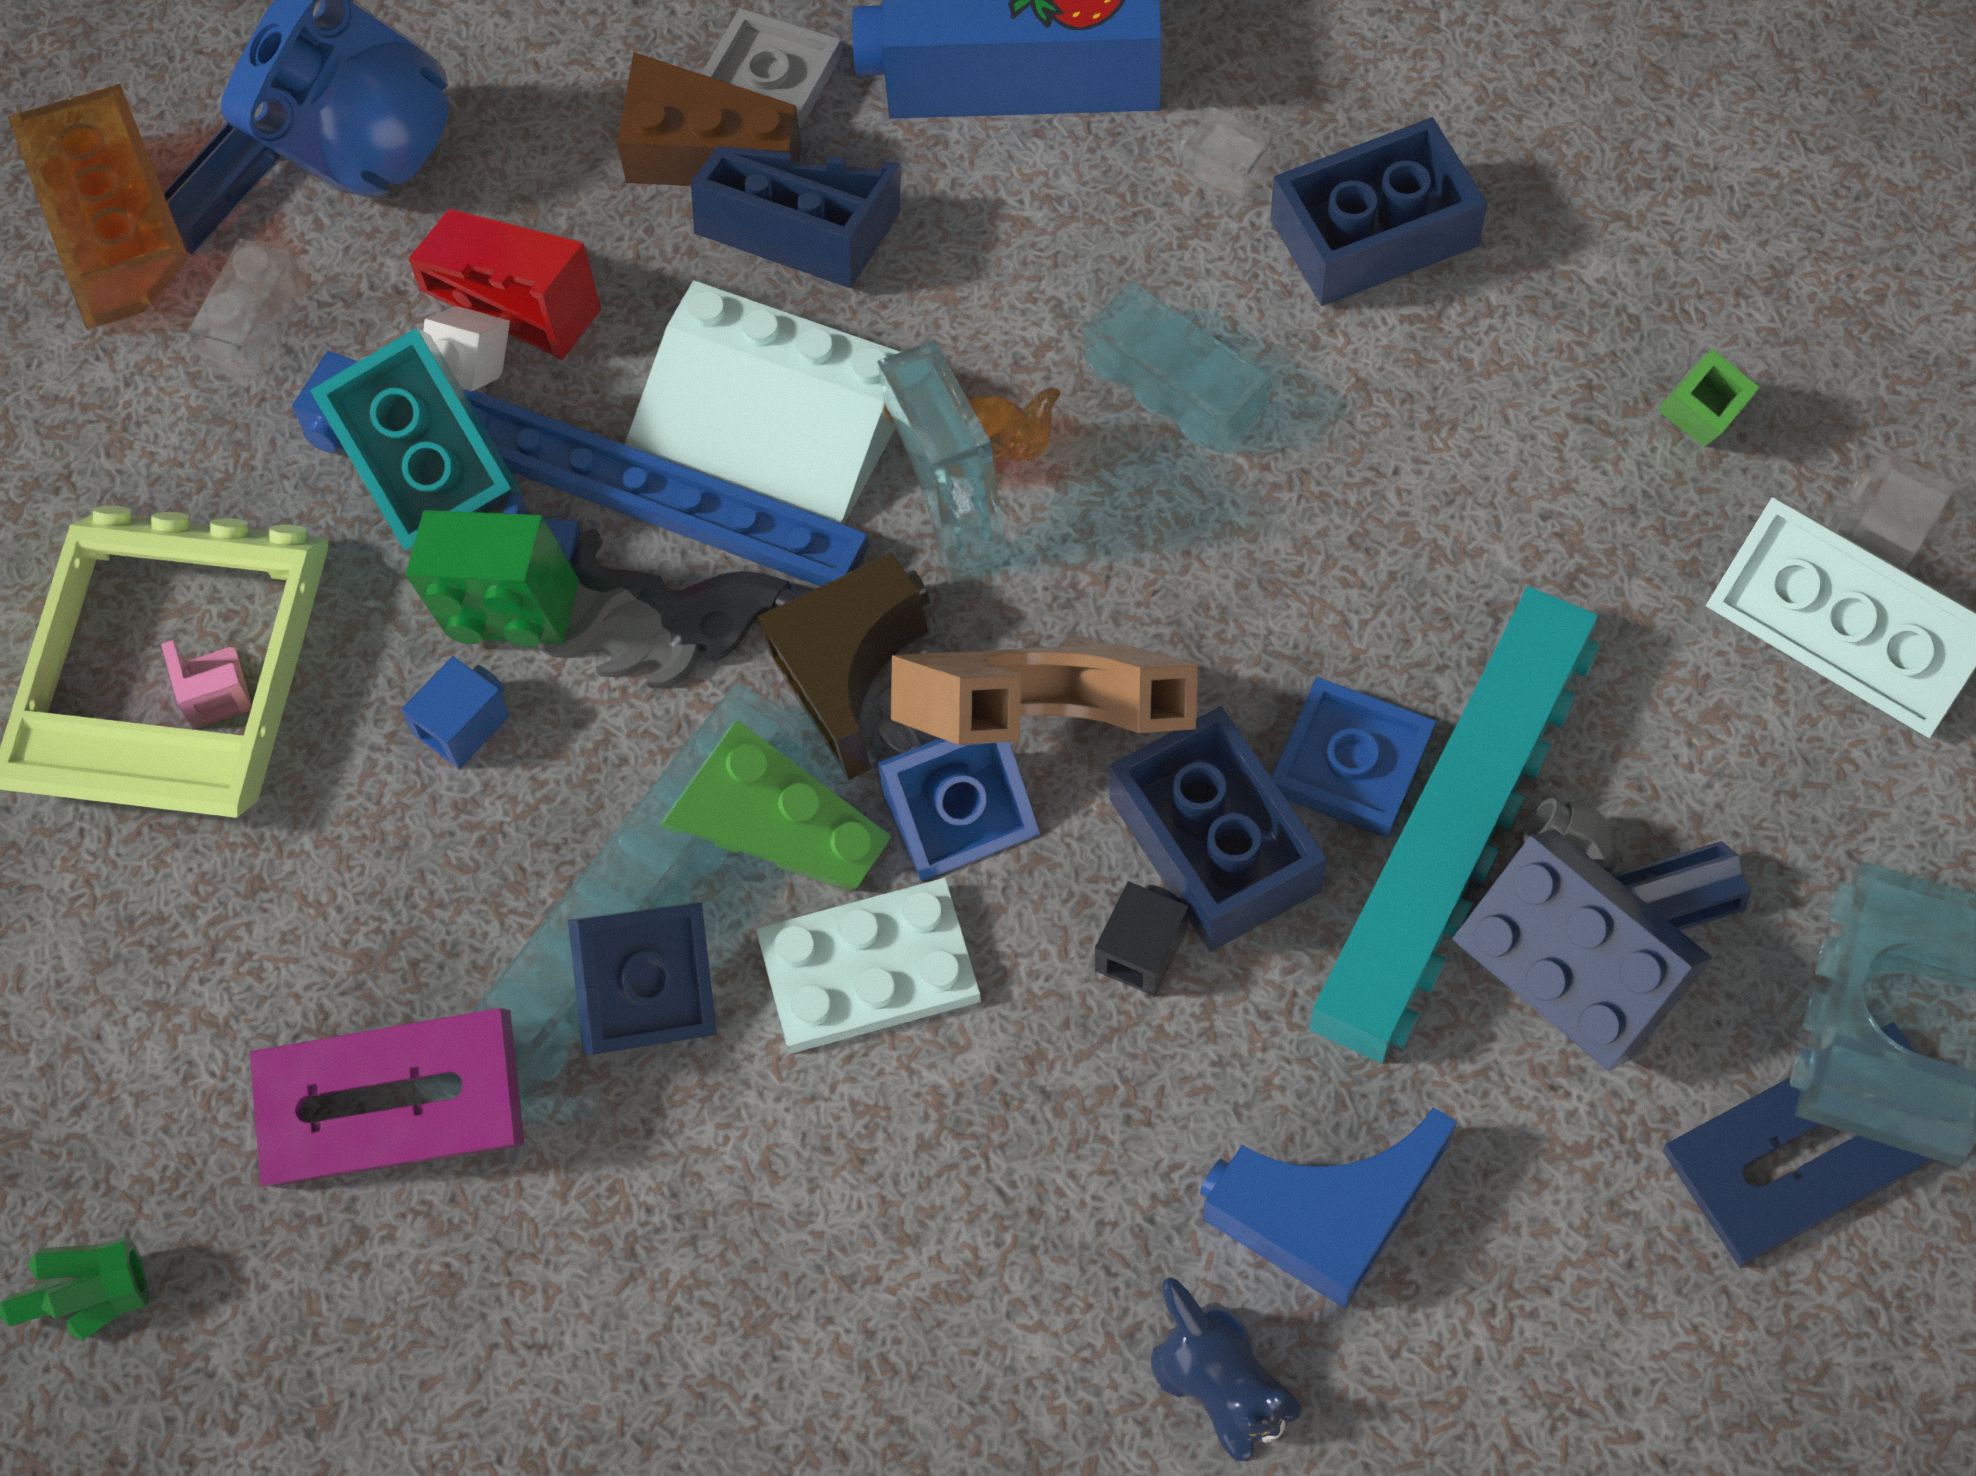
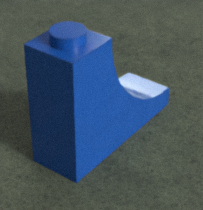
[1200,1107,1457,1309]

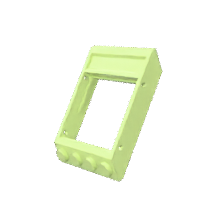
[0,506,328,818]

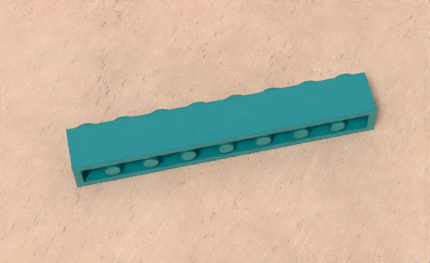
[1309,585,1601,1064]

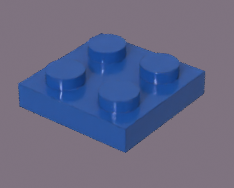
[1271,677,1436,838]

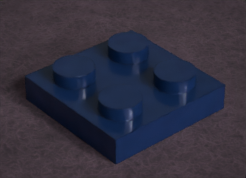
[568,902,717,1055]

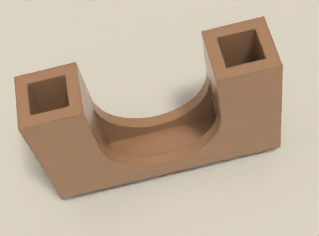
[891,643,1198,745]

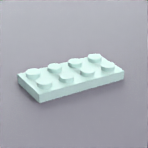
[1706,497,1976,738]

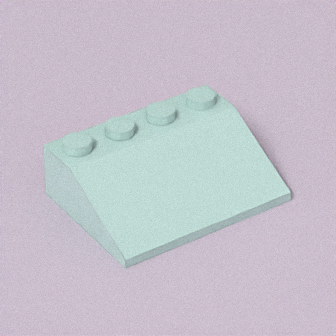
[625,280,914,525]

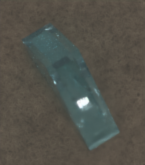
[877,340,1008,583]

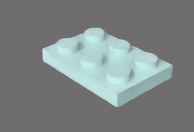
[756,878,981,1054]

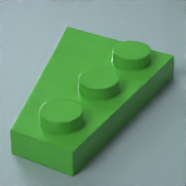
[658,720,892,891]

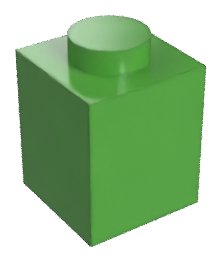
[1657,349,1760,447]

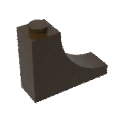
[757,552,930,780]

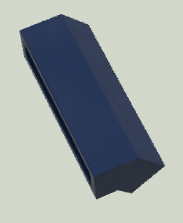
[141,122,280,255]
[1611,841,1751,931]

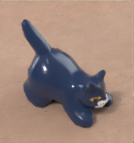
[1151,1277,1301,1461]

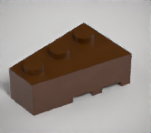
[617,52,802,186]

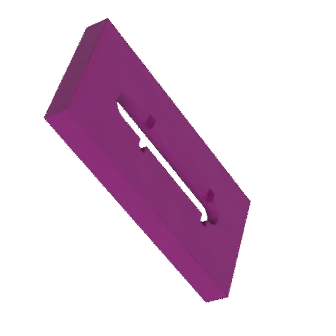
[249,1008,525,1186]

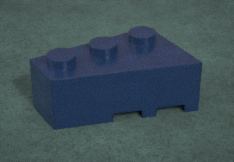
[691,146,901,288]

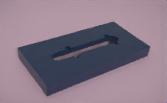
[1662,1022,1975,1268]

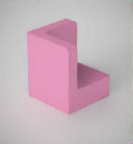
[161,640,252,730]

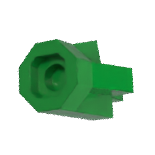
[0,1236,150,1341]

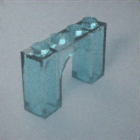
[1790,861,1976,1167]

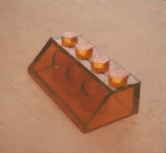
[8,84,188,330]

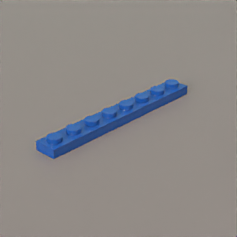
[463,389,869,586]

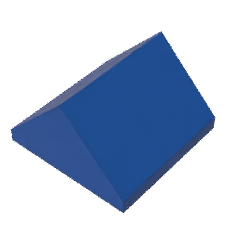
[878,738,1040,882]

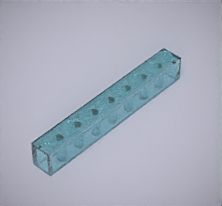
[414,682,804,1119]

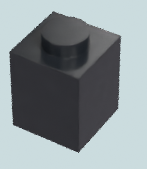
[1095,881,1189,997]

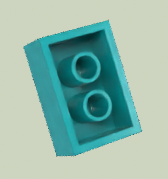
[310,327,523,553]

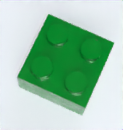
[405,510,580,648]

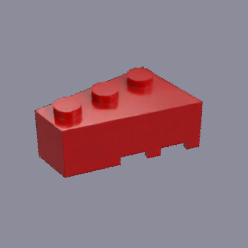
[408,209,601,360]

